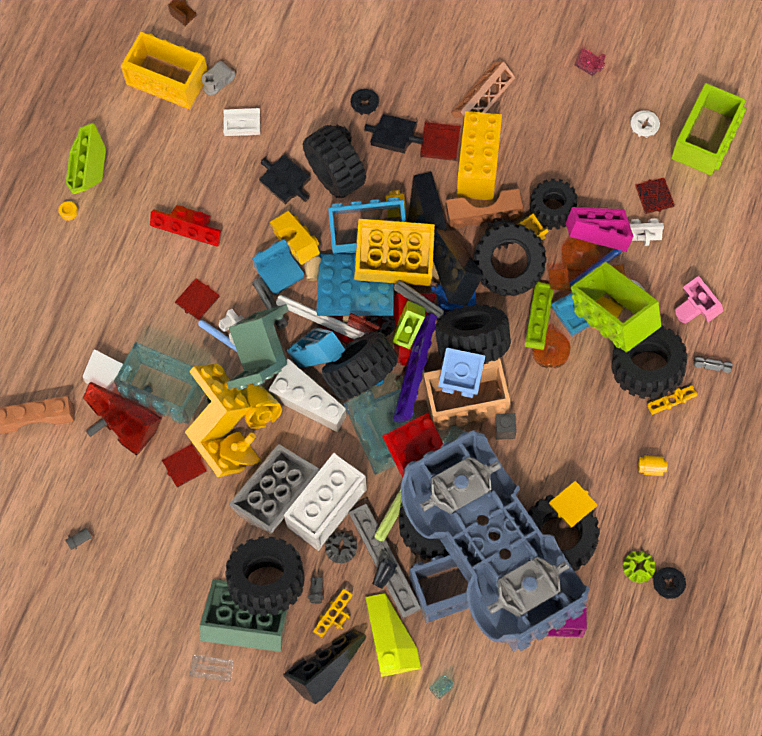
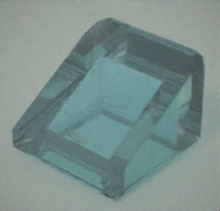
[429,675,454,700]

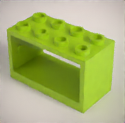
[671,83,747,176]
[571,262,662,353]

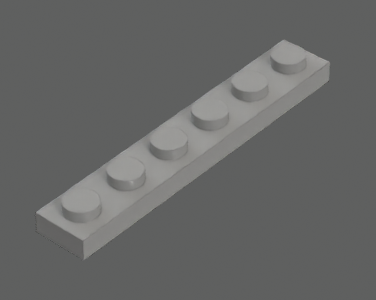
[349,504,421,619]

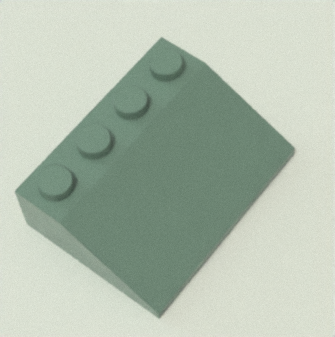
[200,579,289,652]

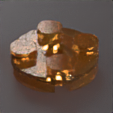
[561,238,599,274]
[532,329,571,369]

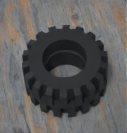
[530,178,578,230]

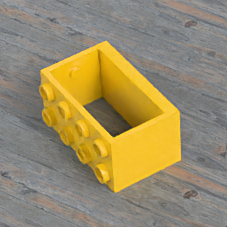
[121,32,208,110]
[457,111,502,201]

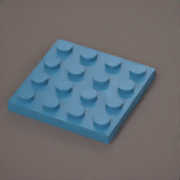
[317,254,394,316]

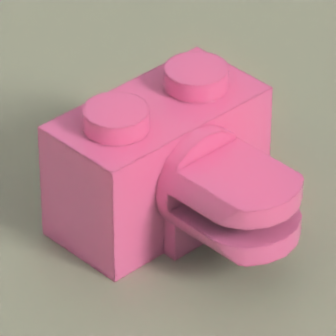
[675,276,723,323]

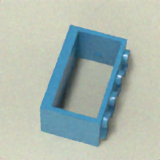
[328,197,406,255]

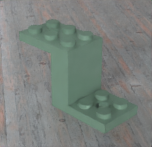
[226,304,289,390]

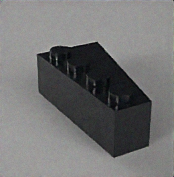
[433,228,484,306]

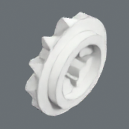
[630,111,660,138]

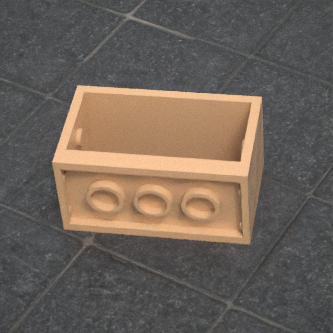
[423,358,510,430]

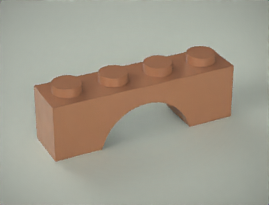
[446,189,523,228]
[0,396,74,434]

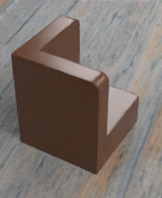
[168,0,197,26]

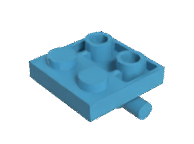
[551,292,590,336]

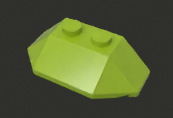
[66,123,106,194]

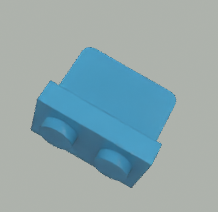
[252,240,304,295]

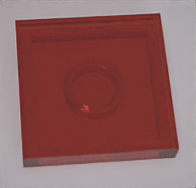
[420,122,461,161]

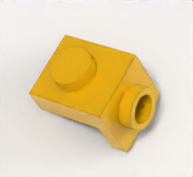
[385,190,406,218]
[517,214,549,240]

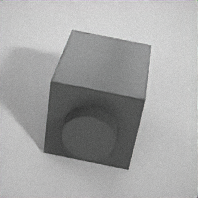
[495,413,517,440]

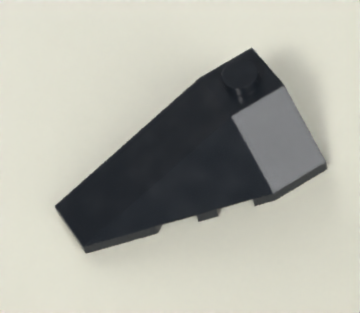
[407,172,447,230]

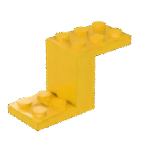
[185,363,251,477]

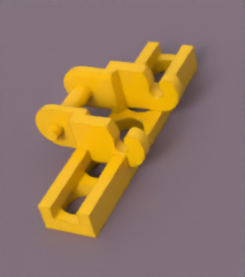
[647,385,698,415]
[313,589,353,638]

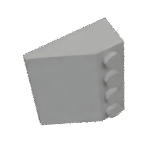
[229,444,320,533]

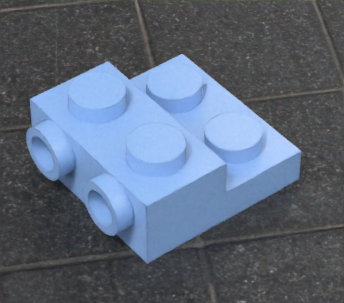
[438,348,485,398]

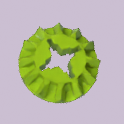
[623,551,655,583]

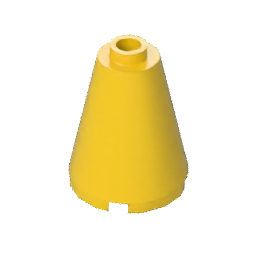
[238,383,282,429]

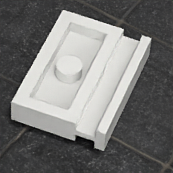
[224,108,260,136]

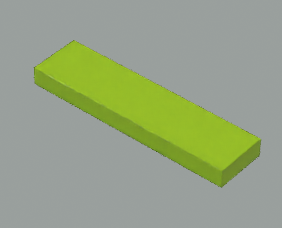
[525,282,554,350]

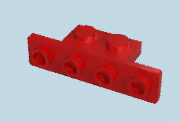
[150,205,221,247]

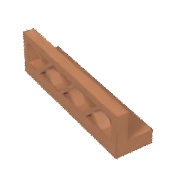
[451,61,516,119]

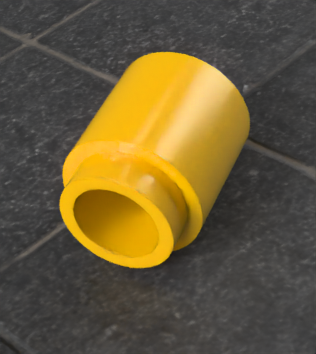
[638,455,668,476]

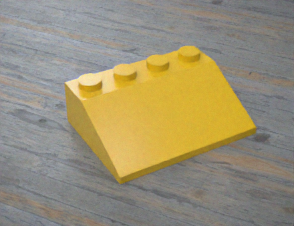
[354,219,435,286]

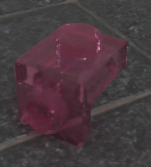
[575,48,606,75]

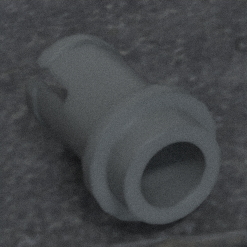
[65,527,92,550]
[308,577,324,604]

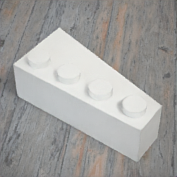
[269,359,347,432]

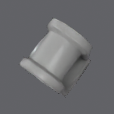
[201,61,235,95]

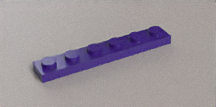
[393,313,437,423]

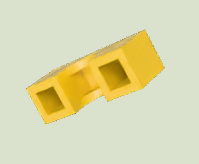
[270,211,320,265]

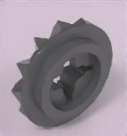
[325,532,357,563]

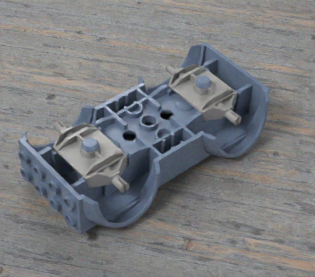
[401,430,590,652]

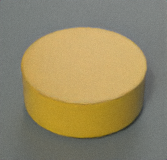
[58,201,78,220]

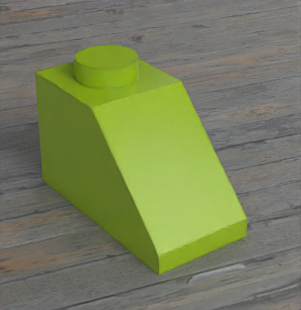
[392,301,425,349]

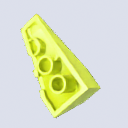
[365,593,421,677]

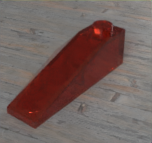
[83,382,162,456]

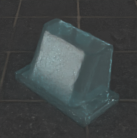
[343,389,416,475]

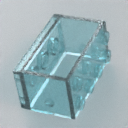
[114,342,205,424]

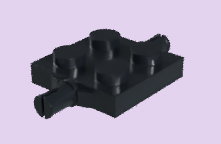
[364,114,424,154]
[259,155,311,205]

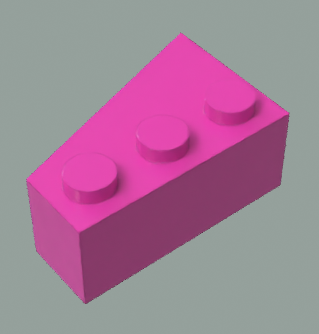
[566,207,634,252]

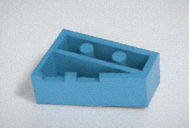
[286,327,345,368]

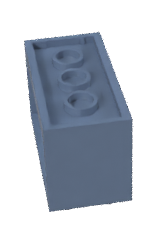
[410,555,469,623]

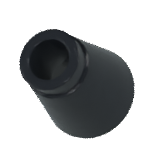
[372,558,397,589]

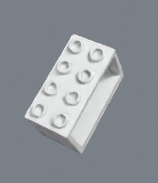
[284,453,367,551]

